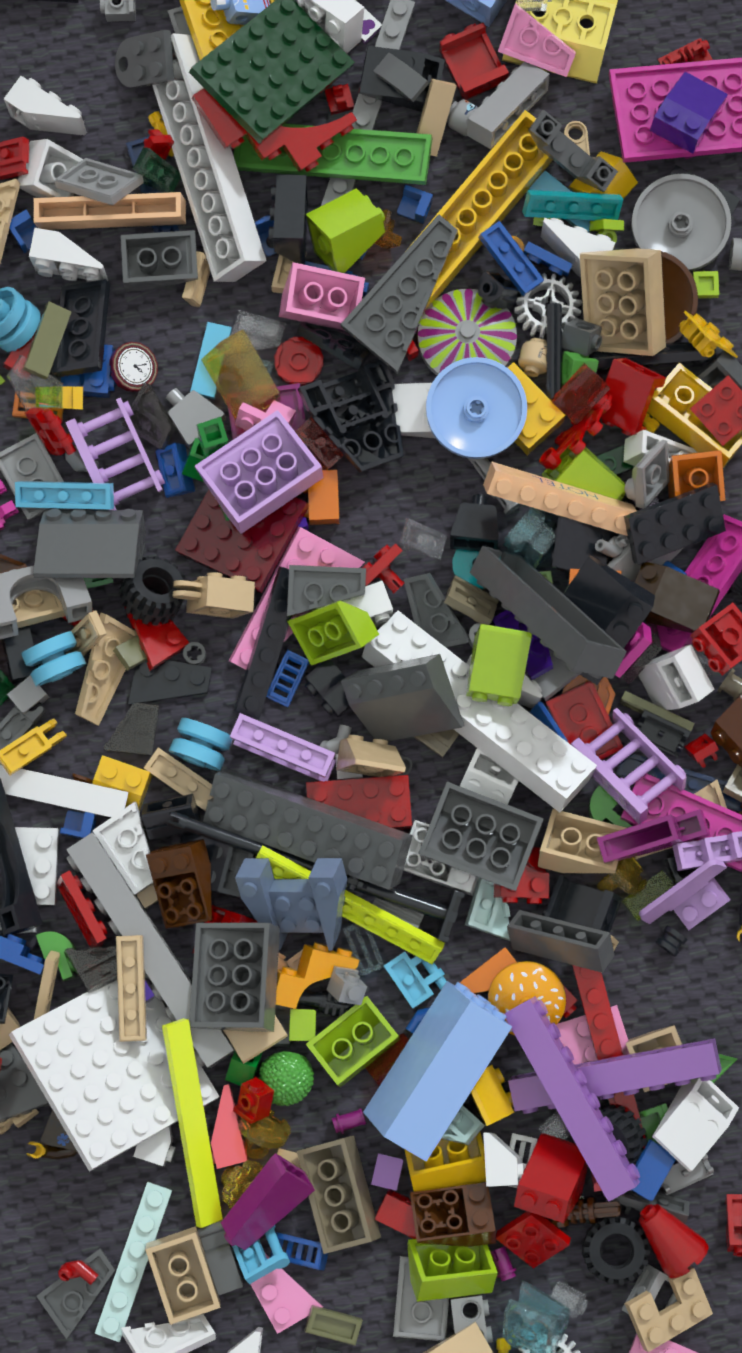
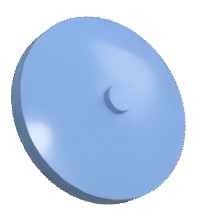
[426,357,527,459]

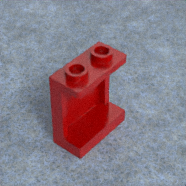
[439,23,509,100]
[600,358,666,436]

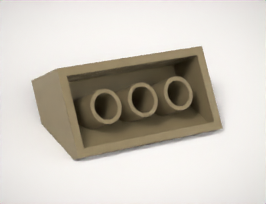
[297,1135,381,1254]

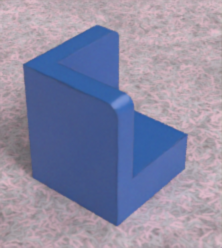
[397,185,433,224]
[9,210,37,253]
[60,810,97,839]

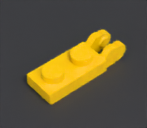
[0,719,67,776]

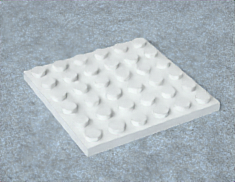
[9,977,220,1172]

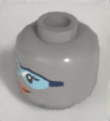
[447,99,479,136]

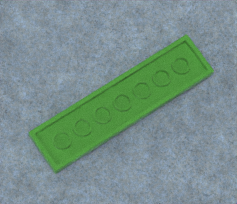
[233,124,433,185]

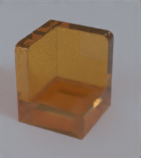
[374,210,402,249]

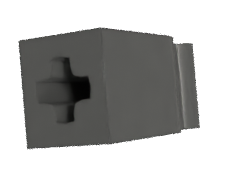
[197,1221,244,1296]

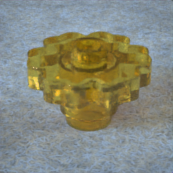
[221,1160,263,1209]

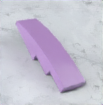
[673,831,742,871]

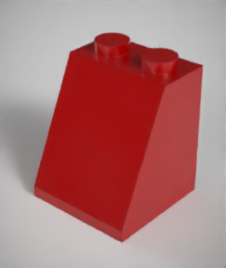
[514,1133,588,1223]

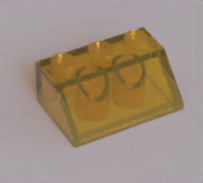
[201,329,281,420]

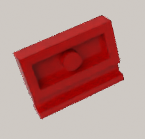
[0,137,29,180]

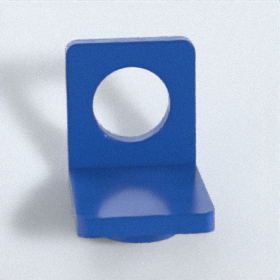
[255,215,276,257]

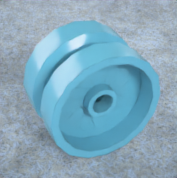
[0,287,40,352]
[21,631,86,687]
[169,718,233,771]

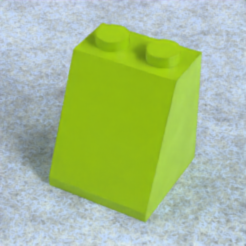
[306,188,385,273]
[542,444,625,500]
[466,624,532,706]

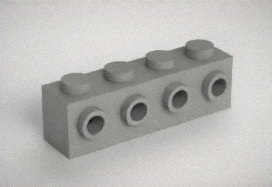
[466,62,550,149]

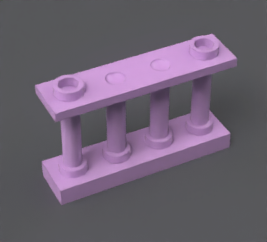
[65,397,165,510]
[571,708,687,824]
[230,713,336,781]

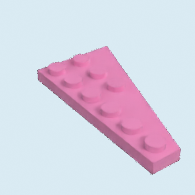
[229,527,365,670]

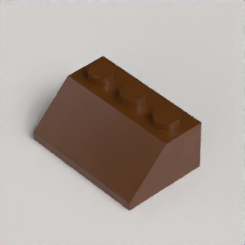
[710,695,742,768]

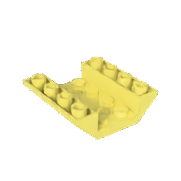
[502,0,618,84]

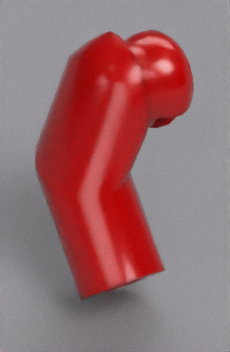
[58,1260,99,1285]

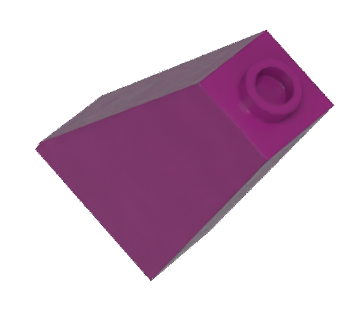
[221,1153,315,1250]

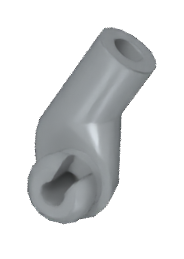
[65,446,99,472]
[595,534,629,557]
[320,725,352,754]

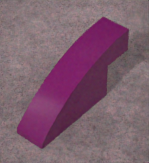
[597,809,711,863]

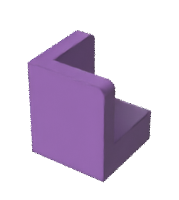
[371,1153,403,1191]

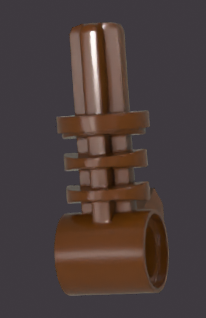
[545,1197,621,1228]

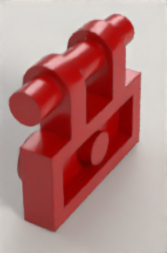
[25,407,76,456]

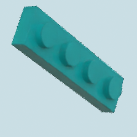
[522,190,623,220]

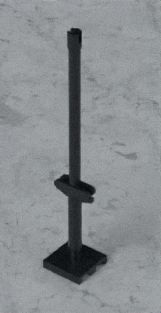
[167,811,465,943]

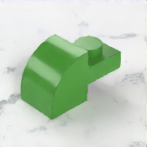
[588,785,632,828]
[36,932,77,981]

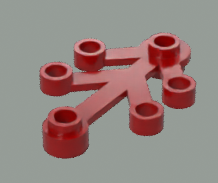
[539,391,612,470]

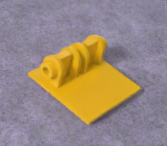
[679,311,738,358]

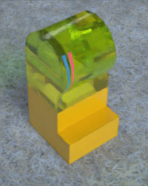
[35,386,83,409]

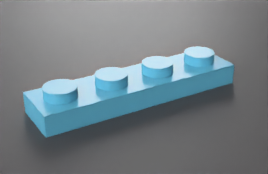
[15,481,114,510]

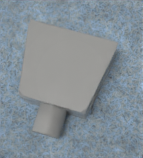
[166,388,226,449]

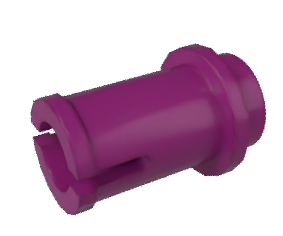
[332,1108,366,1134]
[490,1246,516,1282]

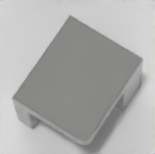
[7,675,50,713]

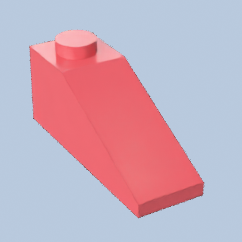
[211,1084,249,1169]

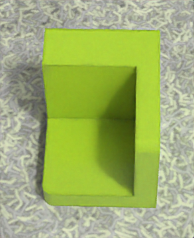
[289,1009,316,1041]

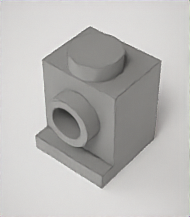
[100,0,136,22]
[327,966,367,1005]

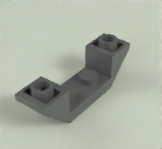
[528,110,618,192]

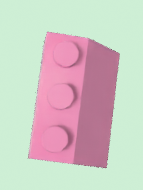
[279,262,365,331]

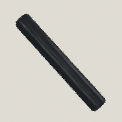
[547,303,562,402]

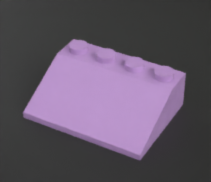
[195,410,323,534]

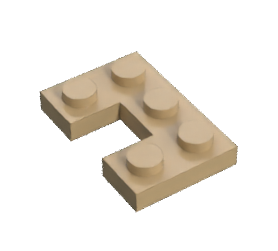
[624,1266,713,1352]

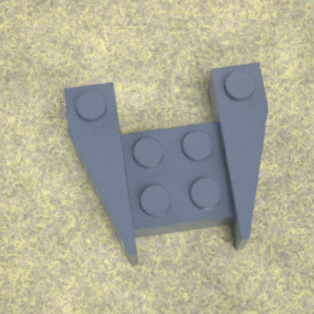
[235,858,347,951]

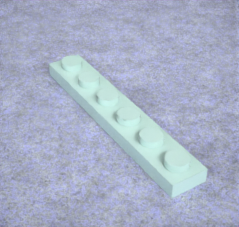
[95,1182,173,1342]

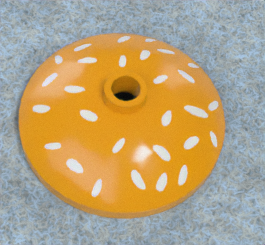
[488,961,566,1035]

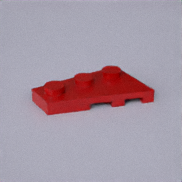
[124,606,190,671]

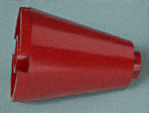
[639,1204,709,1278]

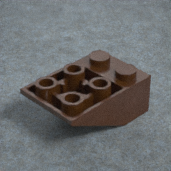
[146,839,212,929]
[410,1182,496,1247]

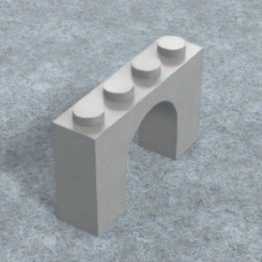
[0,566,92,639]

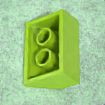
[287,600,379,666]
[306,996,401,1088]
[407,1239,498,1302]

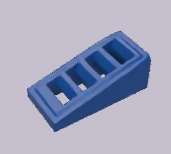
[266,650,310,708]
[270,1232,328,1270]

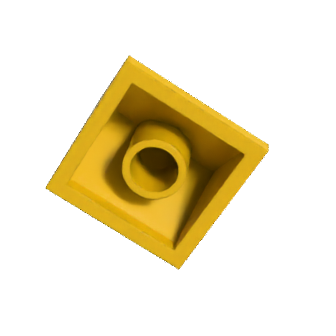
[569,151,638,199]

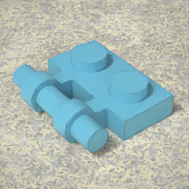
[384,951,447,1009]

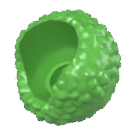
[259,1051,314,1106]

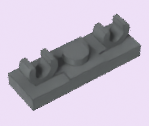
[611,1190,690,1223]

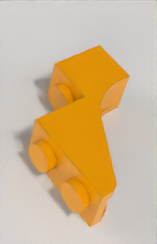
[276,942,360,1009]

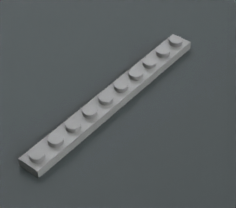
[321,0,415,206]

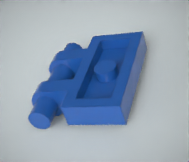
[524,241,573,277]

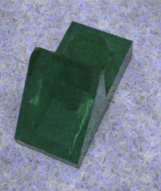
[132,147,181,193]

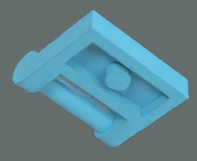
[232,1225,290,1284]

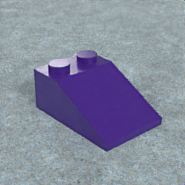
[650,72,728,154]

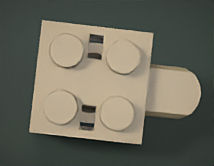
[172,573,255,619]

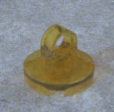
[596,857,647,896]
[239,1110,291,1159]

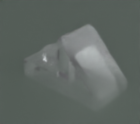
[399,518,447,559]

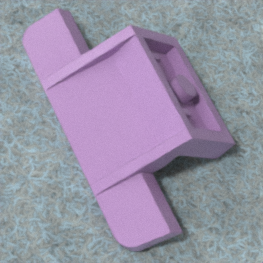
[639,859,730,930]

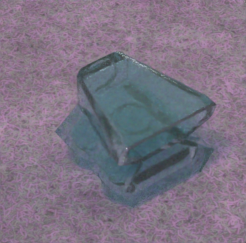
[503,507,556,569]
[502,1281,570,1353]

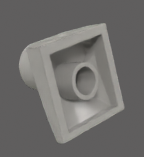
[625,440,670,509]

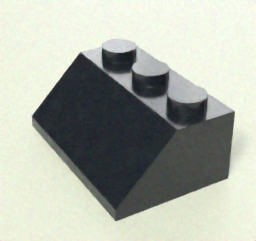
[269,175,308,265]

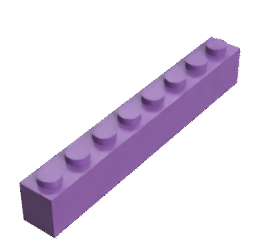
[504,996,640,1202]
[508,1038,722,1114]

